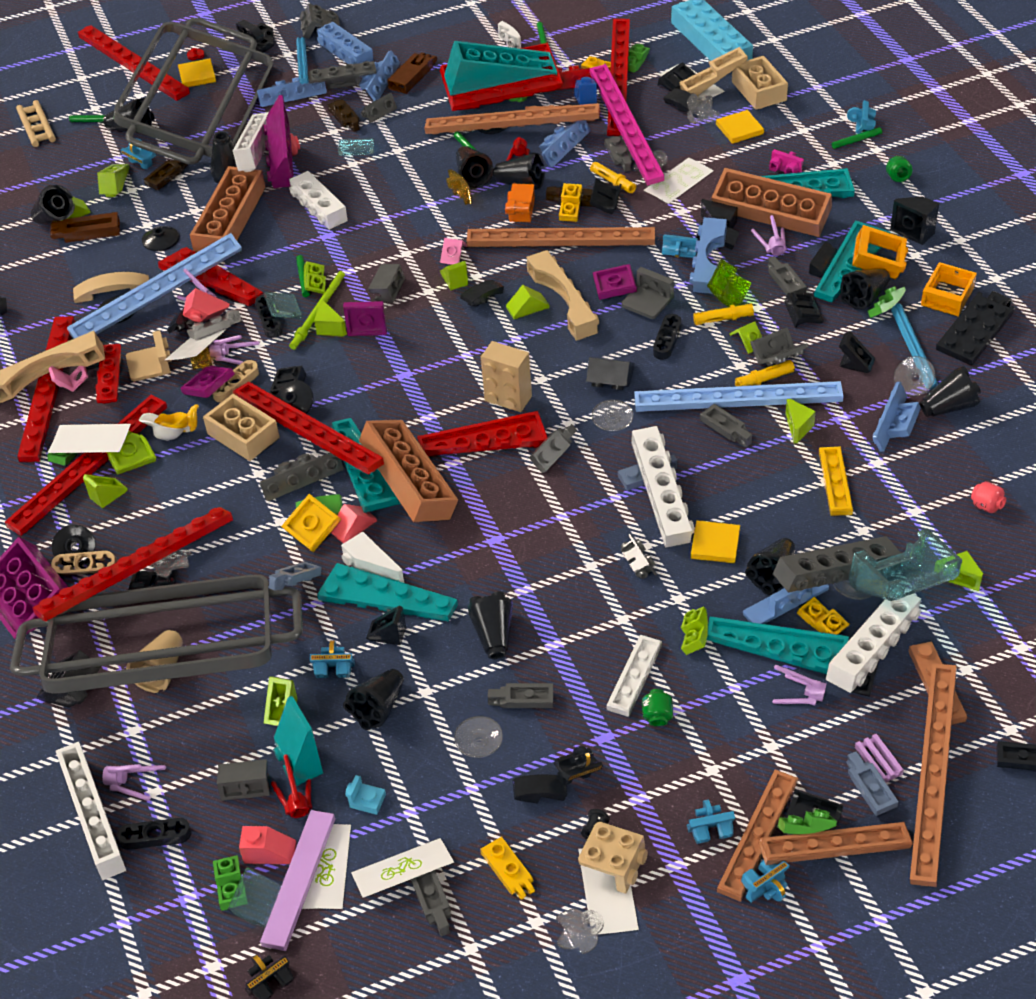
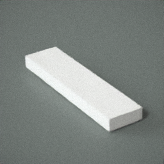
[607,635,662,717]

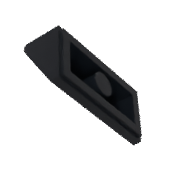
[809,241,838,278]

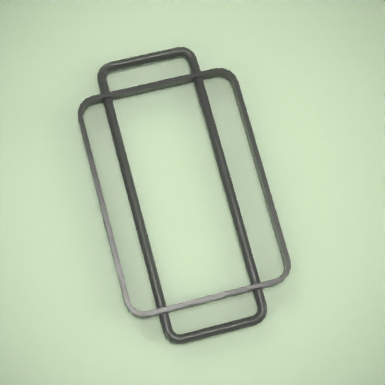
[113,18,273,164]
[10,575,303,693]

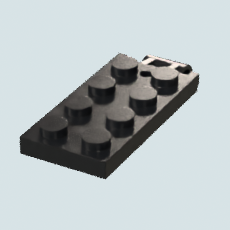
[936,291,1015,366]

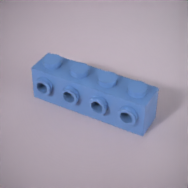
[317,22,374,64]

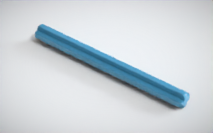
[296,37,309,85]
[891,303,938,390]

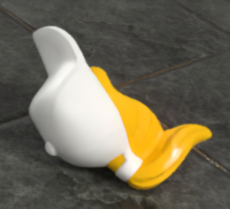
[139,404,199,441]

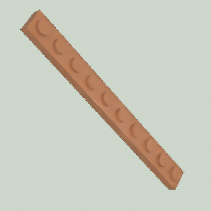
[425,103,600,134]
[467,227,655,247]
[910,664,957,887]

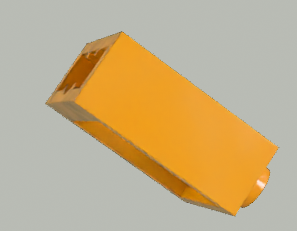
[852,225,908,279]
[921,262,977,317]

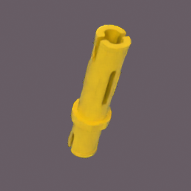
[590,162,636,193]
[693,303,754,325]
[735,360,795,386]

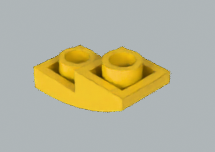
[559,183,582,222]
[797,597,850,635]

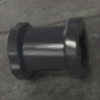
[581,809,610,840]

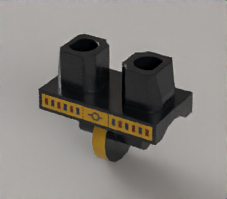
[553,745,603,785]
[245,955,294,999]

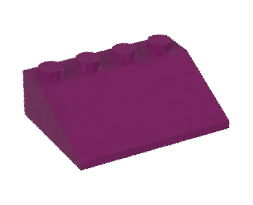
[264,95,294,188]
[0,537,68,639]

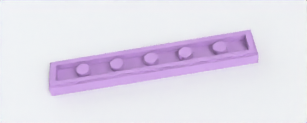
[260,810,336,951]

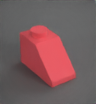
[183,288,230,323]
[239,826,297,864]

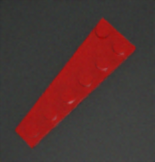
[158,247,263,306]
[417,411,547,456]

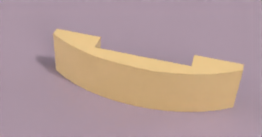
[73,272,149,303]

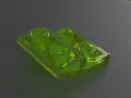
[707,259,751,307]

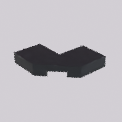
[255,23,274,53]

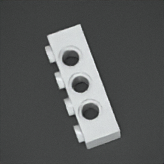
[289,171,348,229]

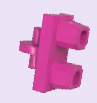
[769,149,804,174]

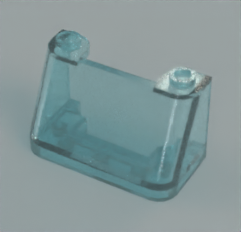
[849,528,962,601]

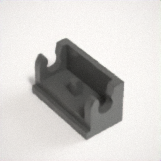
[368,264,405,303]
[217,759,270,801]

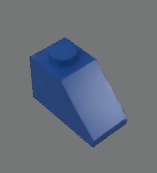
[574,77,597,105]

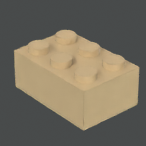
[732,56,788,110]
[481,341,532,412]
[203,394,280,461]

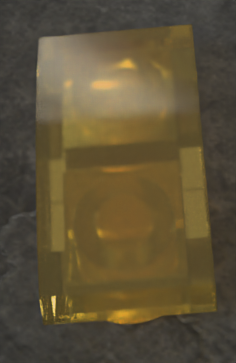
[446,169,472,205]
[190,346,213,370]

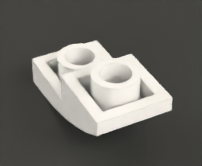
[498,21,521,48]

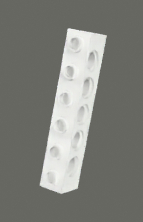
[233,112,269,172]
[632,426,694,548]
[826,586,921,693]
[56,742,126,881]

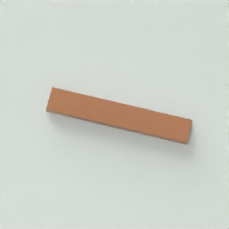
[717,769,798,902]
[759,822,913,865]

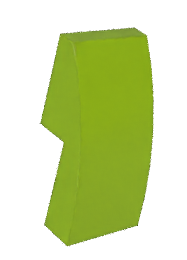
[304,261,326,294]
[681,606,708,655]

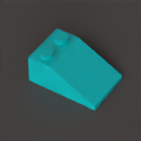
[273,696,323,786]

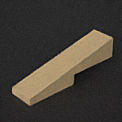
[679,47,748,97]

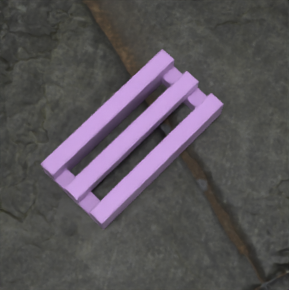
[855,734,904,782]

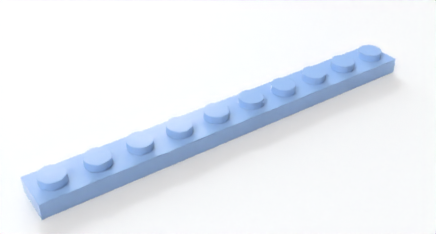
[67,233,242,339]
[634,381,843,412]

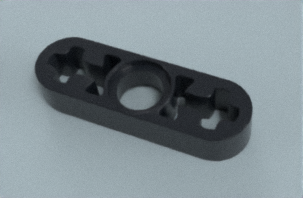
[236,20,264,43]
[255,295,282,338]
[653,314,681,360]
[117,818,191,850]

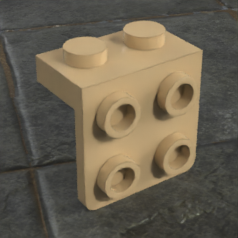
[126,330,172,382]
[578,822,648,894]

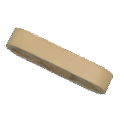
[212,360,259,402]
[51,551,117,575]

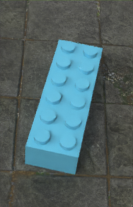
[671,0,753,61]

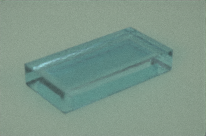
[338,138,375,155]

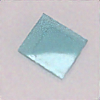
[264,292,302,319]
[228,867,281,928]

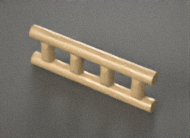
[16,100,56,147]

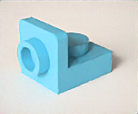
[345,775,386,815]

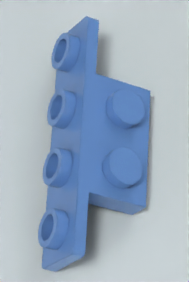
[359,50,400,101]
[257,77,327,107]
[539,120,591,168]
[873,382,921,452]
[743,584,829,624]

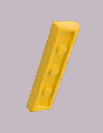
[819,446,853,516]

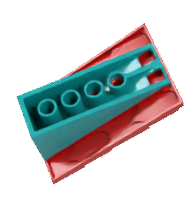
[440,41,563,111]

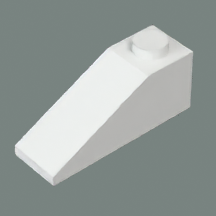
[341,532,404,583]

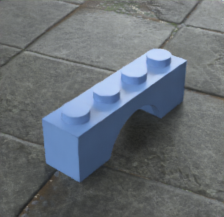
[689,217,727,294]

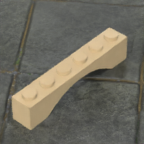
[526,250,599,341]
[0,331,105,403]

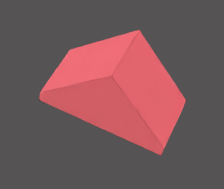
[330,504,377,544]

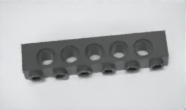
[773,536,902,593]

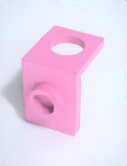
[440,238,467,265]
[49,366,88,392]

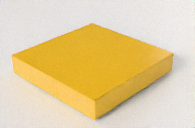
[178,58,216,87]
[716,110,764,144]
[281,494,341,552]
[691,520,740,563]

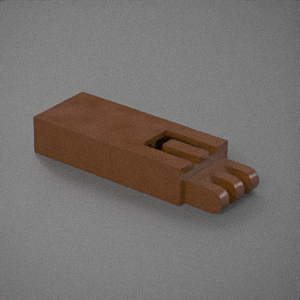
[388,52,437,94]
[50,212,120,243]

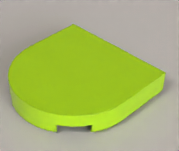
[107,430,156,475]

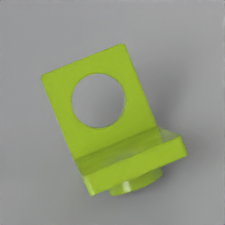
[729,321,762,354]

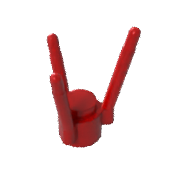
[506,137,530,161]
[271,754,312,818]

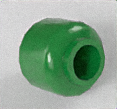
[886,156,913,182]
[642,689,674,726]

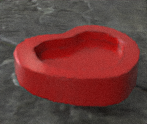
[187,48,205,61]

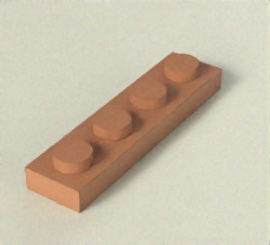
[908,641,967,725]

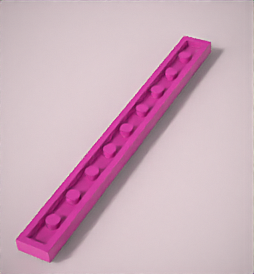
[590,64,664,186]

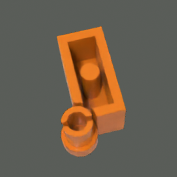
[505,184,535,222]

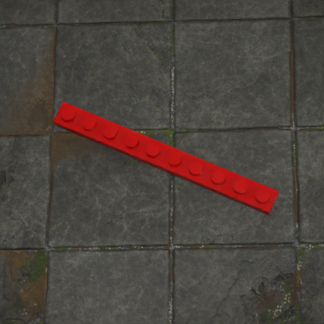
[607,19,630,136]
[78,25,190,101]
[17,316,75,462]
[233,381,384,475]
[5,394,167,536]
[32,507,233,622]

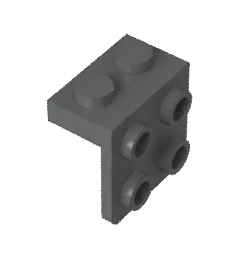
[299,3,340,39]
[622,267,674,319]
[750,327,809,366]

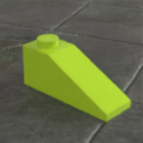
[97,164,130,197]

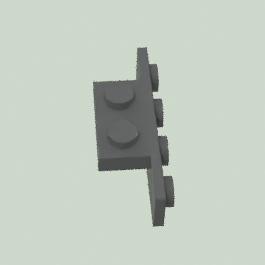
[308,61,376,90]
[260,453,344,501]

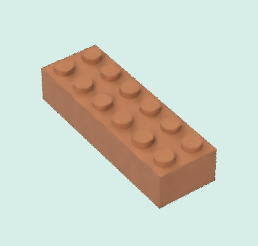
[190,166,266,253]
[711,168,832,237]
[359,420,458,522]

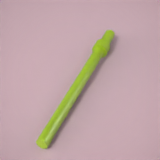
[289,271,345,350]

